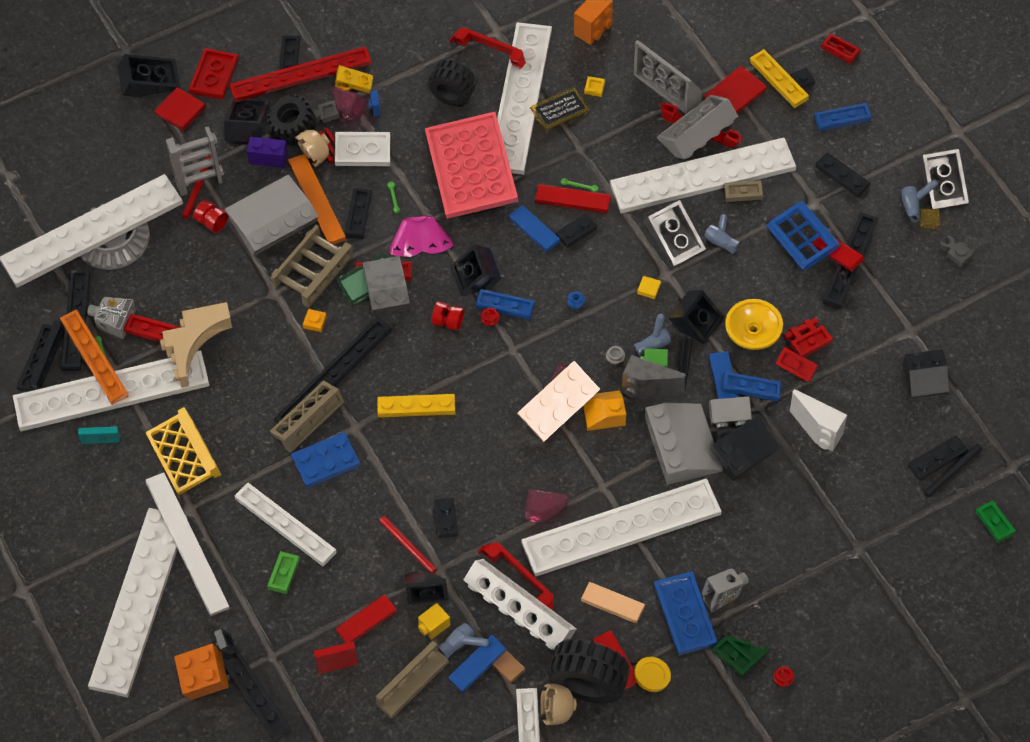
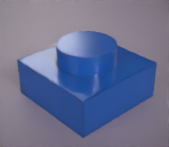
[368,91,381,116]

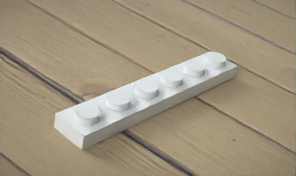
[235,483,336,566]

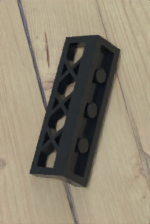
[17,320,65,392]

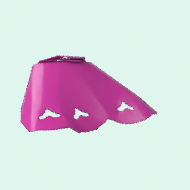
[390,215,454,257]

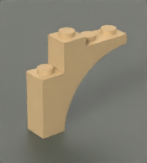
[160,302,232,388]

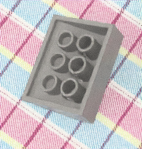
[634,40,702,114]
[224,175,319,256]
[645,403,724,485]

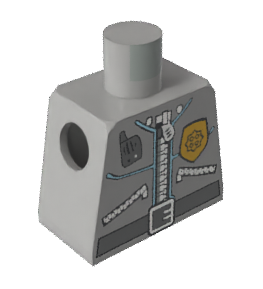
[87,297,136,339]
[701,569,749,613]

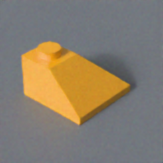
[583,390,626,431]

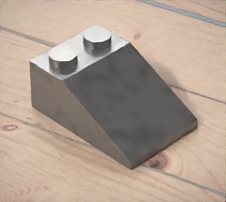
[919,149,969,210]
[643,200,706,267]
[363,256,410,316]
[622,355,686,399]

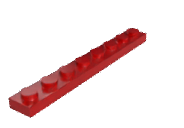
[229,46,371,102]

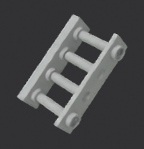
[166,127,224,196]

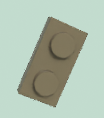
[724,180,763,202]

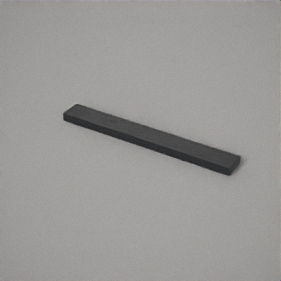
[274,317,392,431]

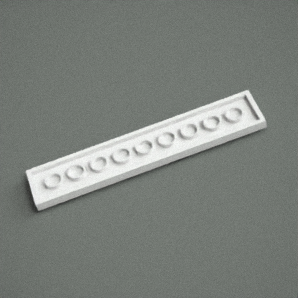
[497,22,552,175]
[610,138,796,213]
[0,174,183,288]
[13,351,210,432]
[521,478,721,577]
[88,508,187,697]

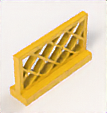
[146,407,222,495]

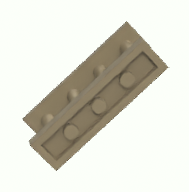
[271,225,353,308]

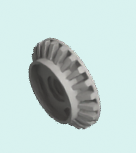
[79,204,150,270]

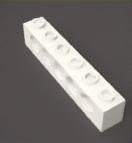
[464,559,577,650]

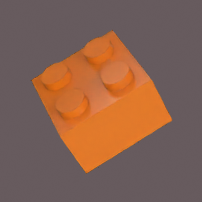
[574,0,613,45]
[174,644,229,700]

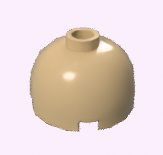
[295,130,330,167]
[540,684,577,725]

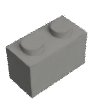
[709,396,752,428]

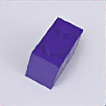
[247,137,288,168]

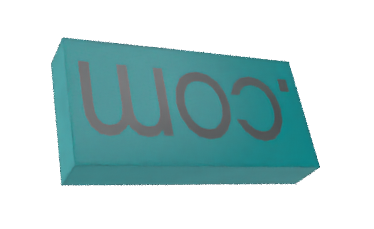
[78,426,120,444]

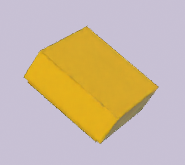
[584,76,605,97]
[637,276,661,299]

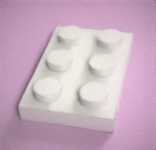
[335,132,390,166]

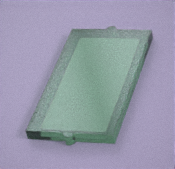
[336,252,387,305]

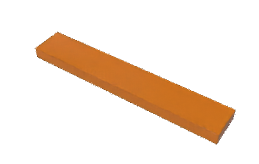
[288,154,346,245]
[60,309,129,405]

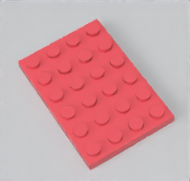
[425,112,519,219]

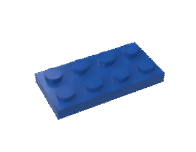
[654,571,718,656]

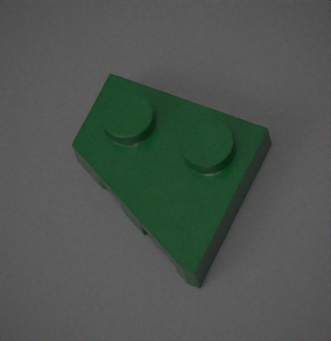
[712,635,769,678]

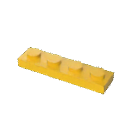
[750,49,809,108]
[378,394,455,418]

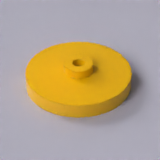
[634,657,671,692]

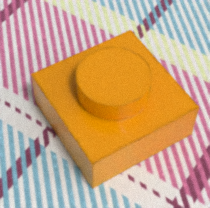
[303,309,327,332]

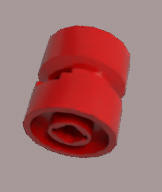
[193,200,228,233]
[431,301,464,332]

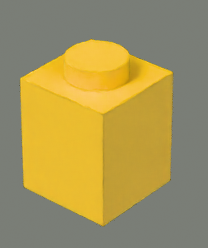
[418,603,450,640]

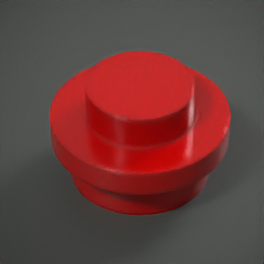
[481,308,499,326]
[773,667,794,687]

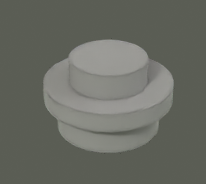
[606,346,625,365]

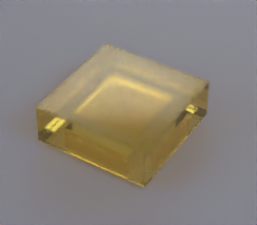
[920,209,940,228]

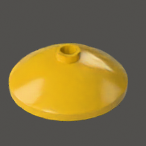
[725,299,783,350]

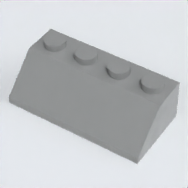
[657,95,738,159]

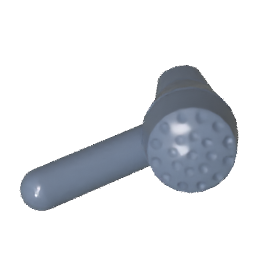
[901,180,938,222]
[704,214,740,254]
[634,314,671,356]
[438,623,489,659]

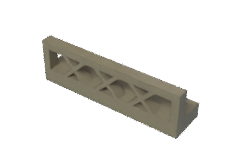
[270,380,344,453]
[376,641,449,719]

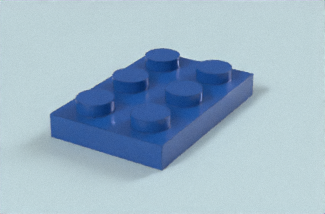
[291,432,360,488]

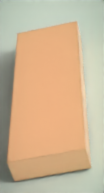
[581,582,645,624]

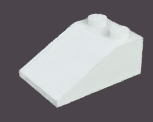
[790,389,847,451]

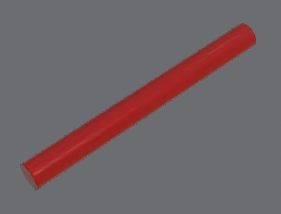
[182,156,211,219]
[379,516,437,574]

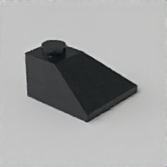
[405,571,448,605]

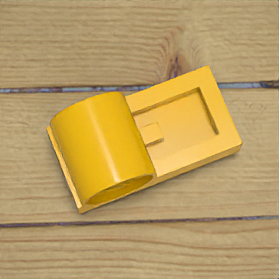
[335,65,373,93]

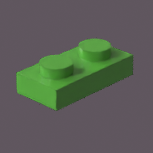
[267,551,300,594]

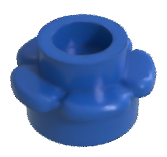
[567,291,586,309]

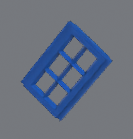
[766,201,840,271]

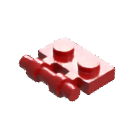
[783,317,833,357]

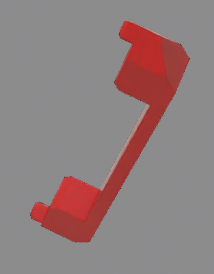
[449,27,526,70]
[660,102,742,148]
[478,543,553,611]

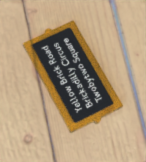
[530,87,590,131]

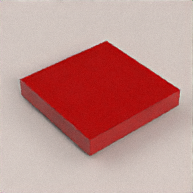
[155,87,206,131]
[314,641,358,674]

